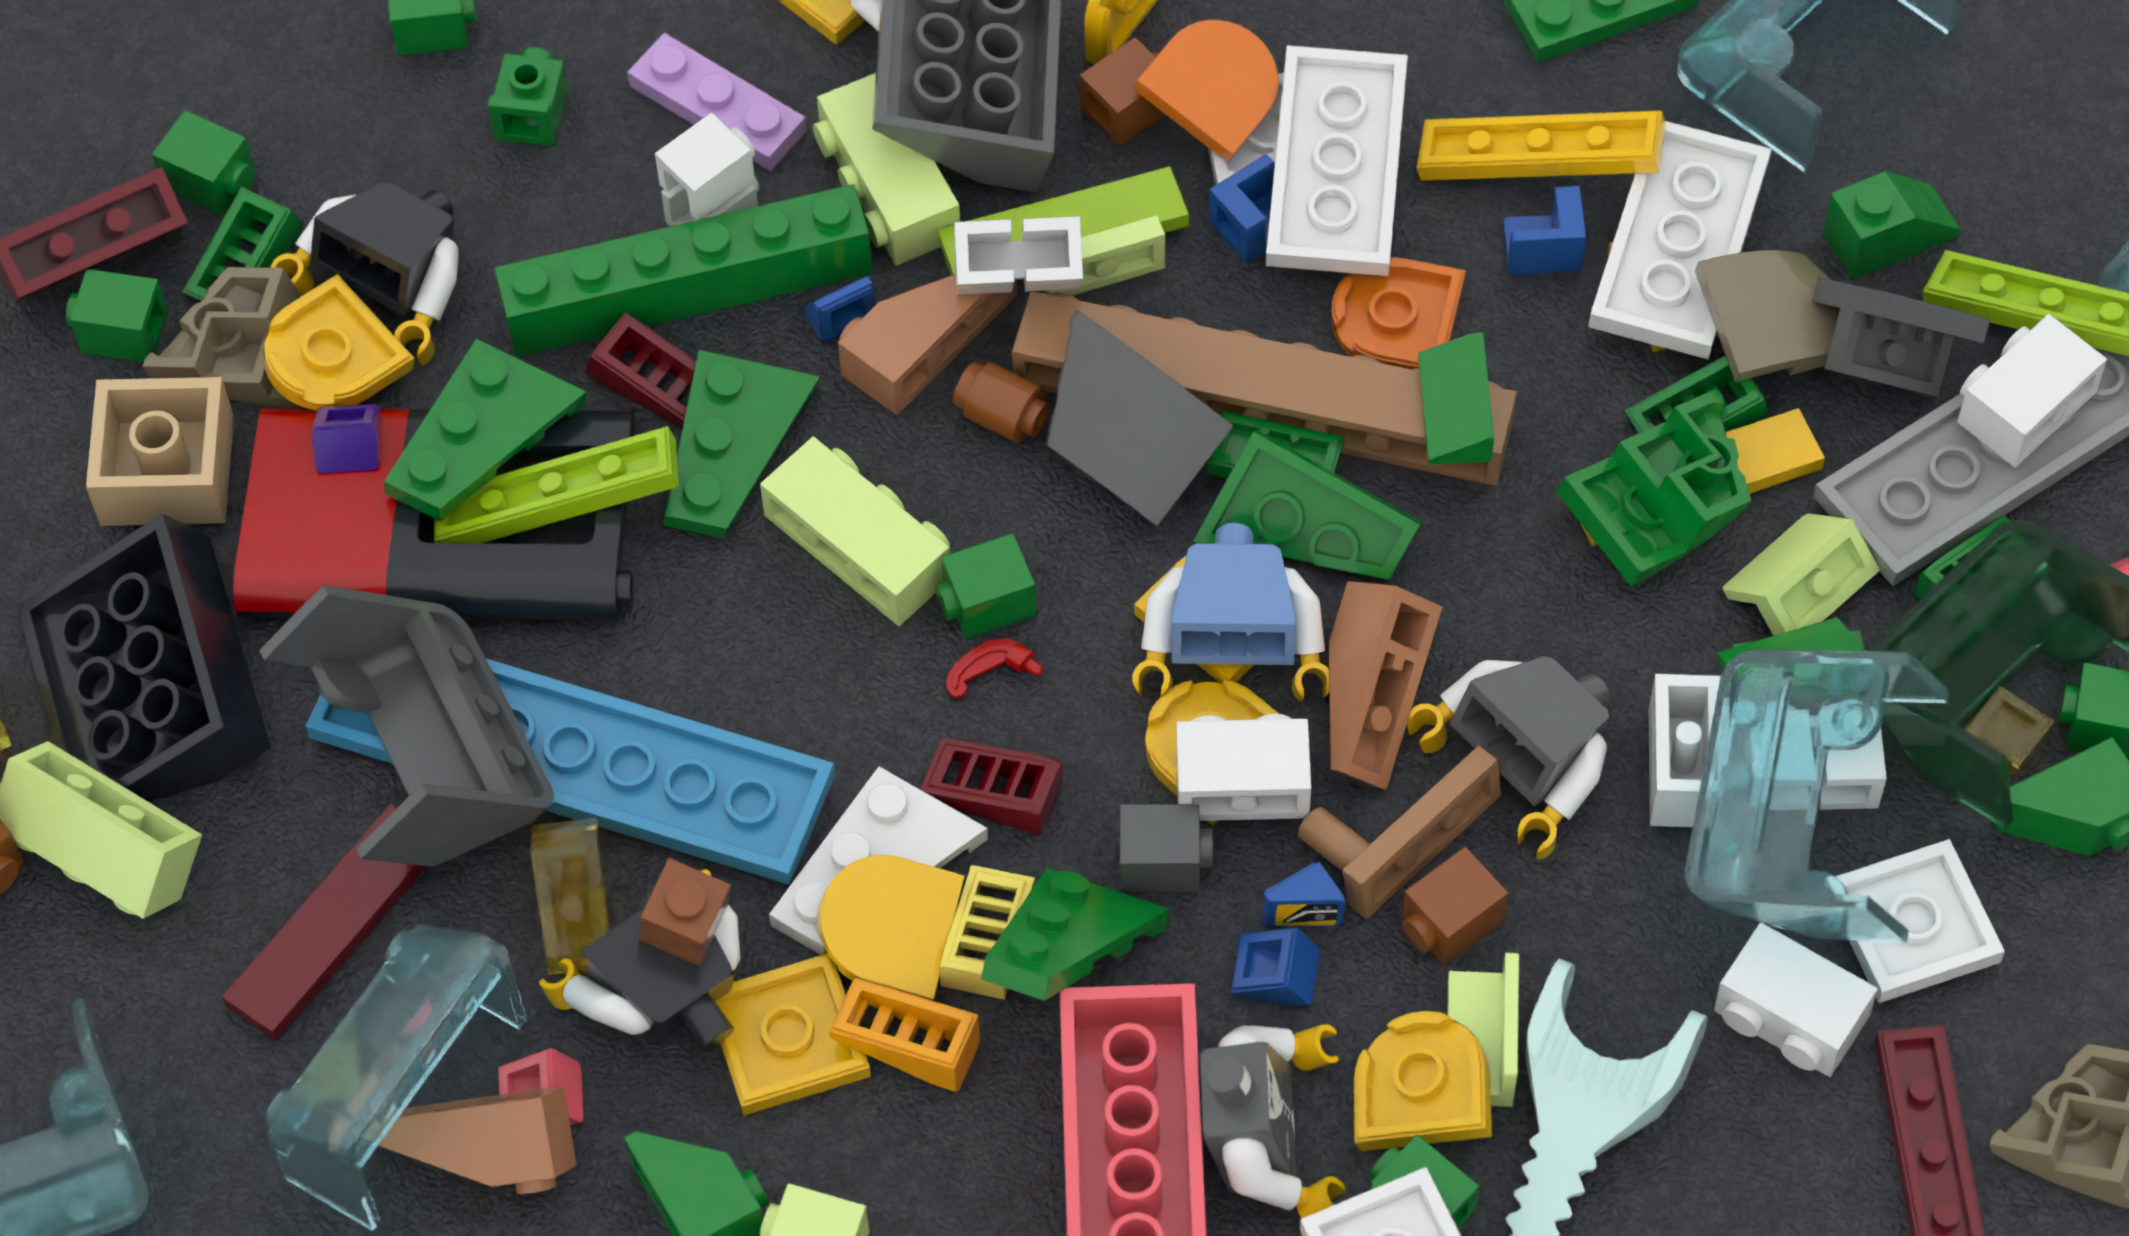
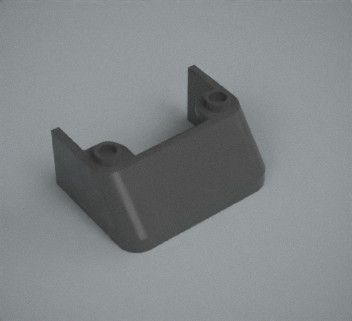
[259,585,554,866]

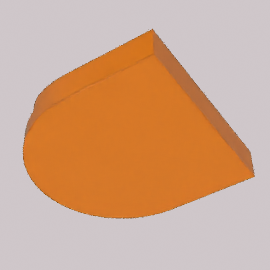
[1133,20,1279,162]
[1331,257,1466,369]

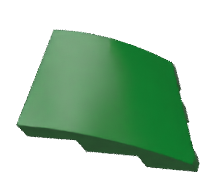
[1556,388,1751,587]

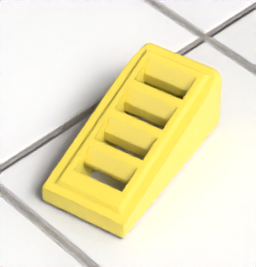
[939,865,1035,1000]

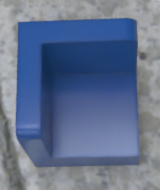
[1209,154,1275,263]
[1503,186,1586,275]

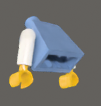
[1132,523,1330,701]

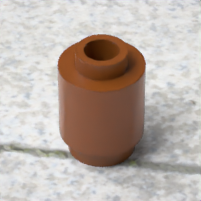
[953,361,1050,443]

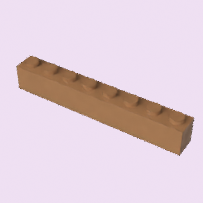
[1012,291,1517,486]

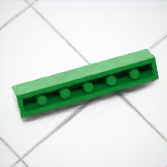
[494,184,873,357]

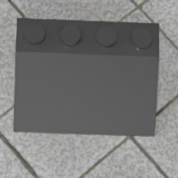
[872,0,1061,193]

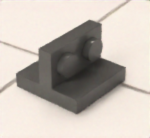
[1812,277,1990,397]

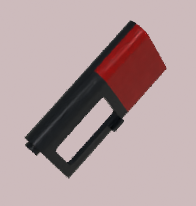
[233,408,636,621]

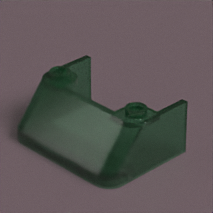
[1858,520,2129,829]

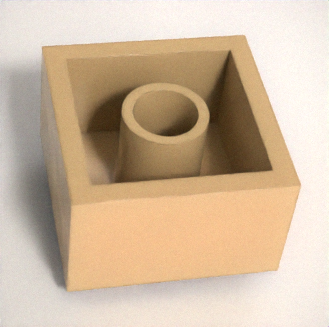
[86,377,234,526]

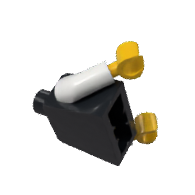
[271,182,459,365]
[539,869,740,1052]

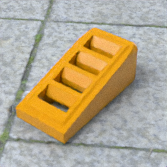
[829,977,980,1092]

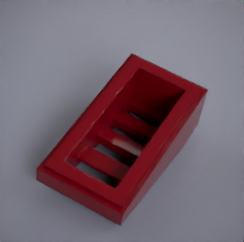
[585,312,696,427]
[920,737,1063,836]

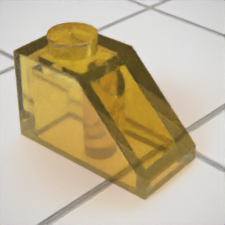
[530,817,611,975]

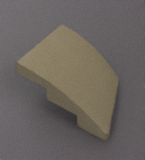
[1695,250,1840,382]
[143,267,304,408]
[1990,1044,2129,1209]

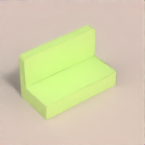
[1045,215,1165,296]
[1722,514,1880,636]
[1447,953,1519,1107]

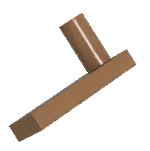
[1298,745,1502,920]

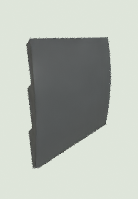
[1045,310,1233,526]

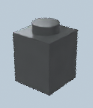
[1120,804,1213,893]

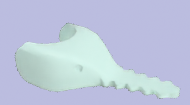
[1506,959,1707,1236]

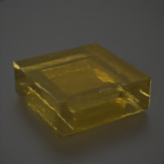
[1961,686,2055,776]

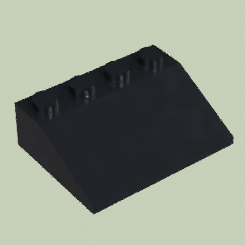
[17,513,271,802]

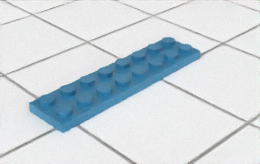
[305,659,836,885]

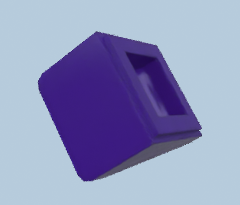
[312,404,381,473]

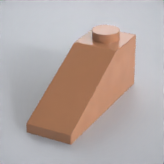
[838,274,1017,416]
[1329,581,1442,790]
[351,1086,577,1194]

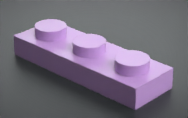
[627,33,807,171]

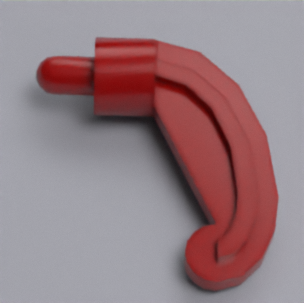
[946,638,1044,699]

